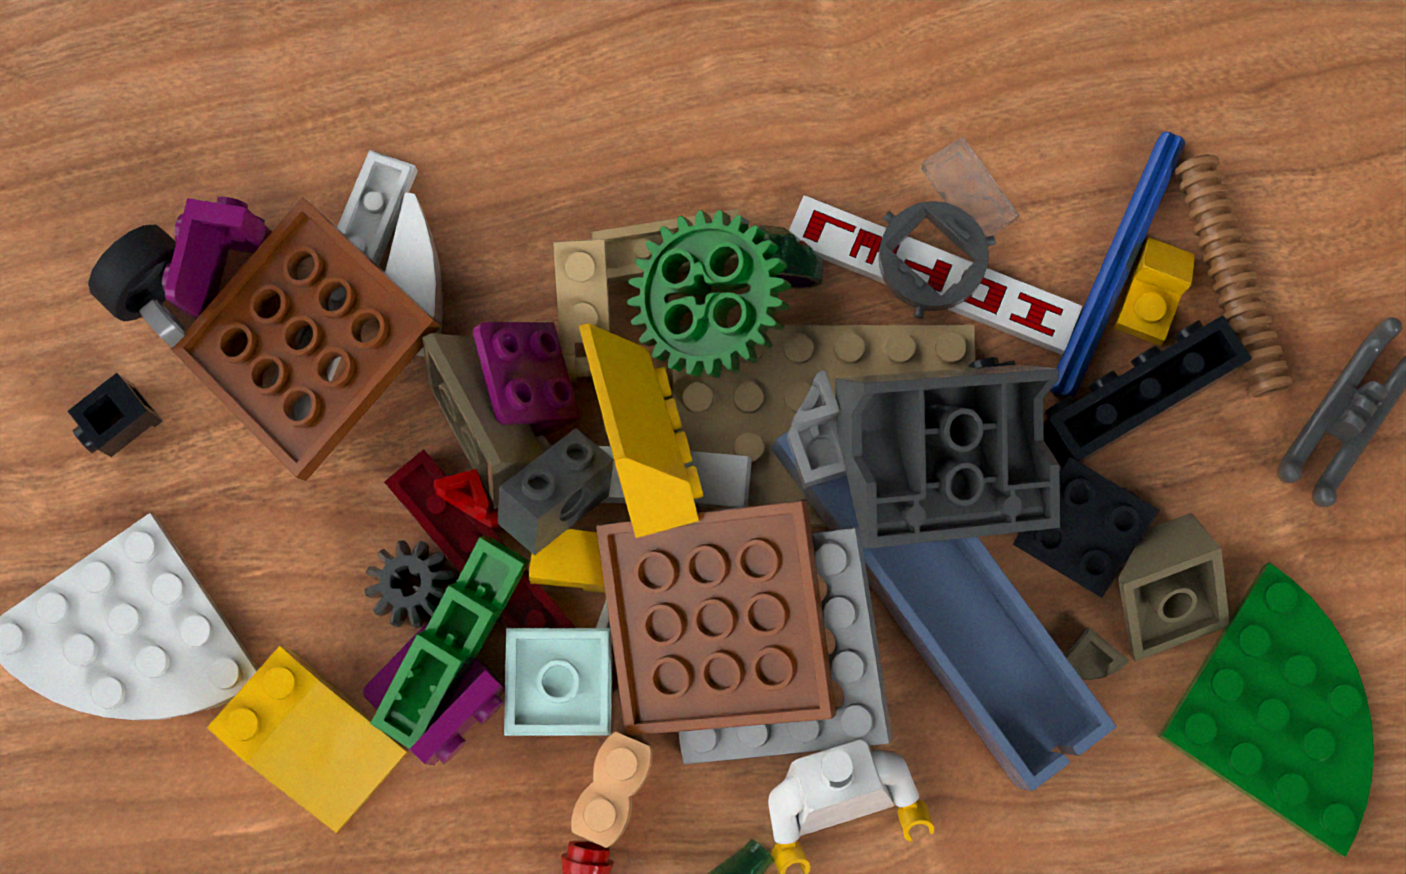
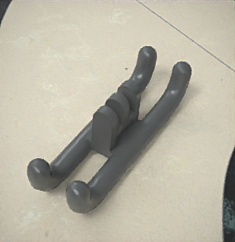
[1277,317,1406,507]

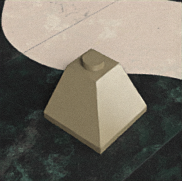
[1118,513,1230,662]

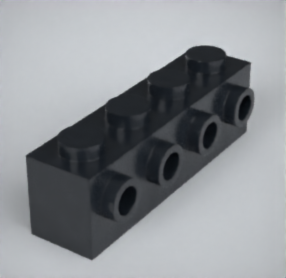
[1043,316,1252,467]

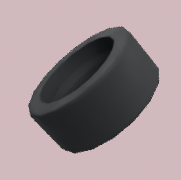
[88,224,176,322]

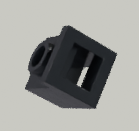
[68,373,163,457]

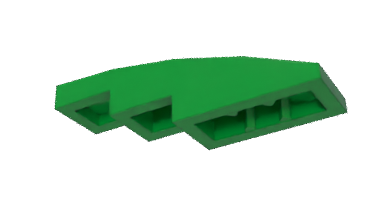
[370,535,530,749]

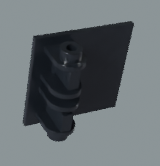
[1013,456,1159,598]

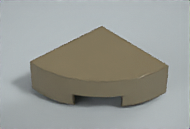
[1064,627,1129,680]

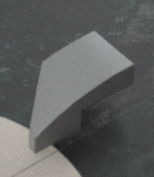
[787,370,847,489]

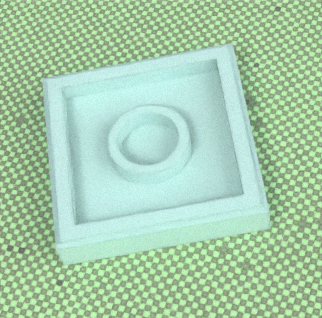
[504,628,613,736]

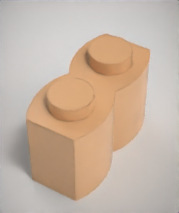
[571,732,653,848]

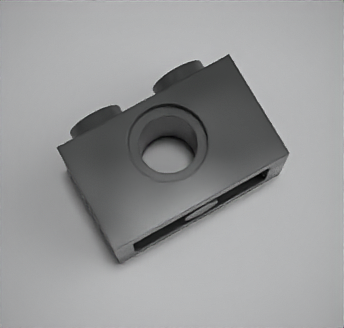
[497,428,614,555]

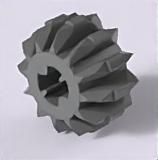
[365,540,455,628]

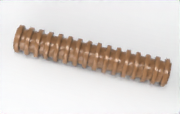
[1174,154,1293,398]

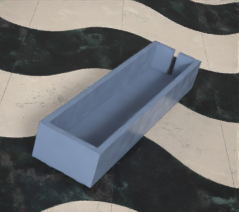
[770,397,1117,792]

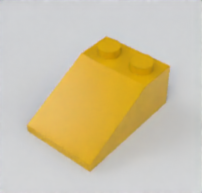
[207,646,408,833]

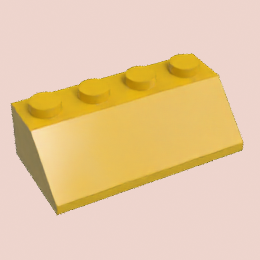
[579,323,704,538]

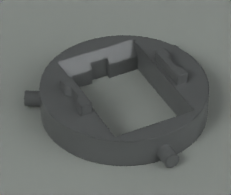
[878,201,996,319]

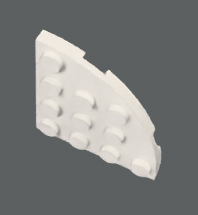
[0,513,259,721]

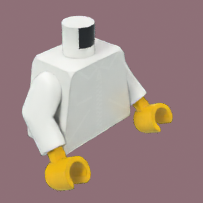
[768,739,934,874]

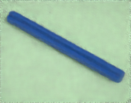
[1049,131,1185,399]

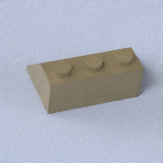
[423,333,550,509]

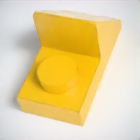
[1113,237,1195,346]

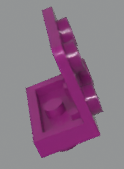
[162,196,272,319]
[473,322,580,437]
[363,621,505,765]

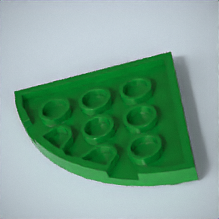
[1157,562,1374,857]

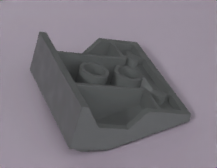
[836,364,1060,549]

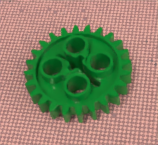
[627,210,791,378]

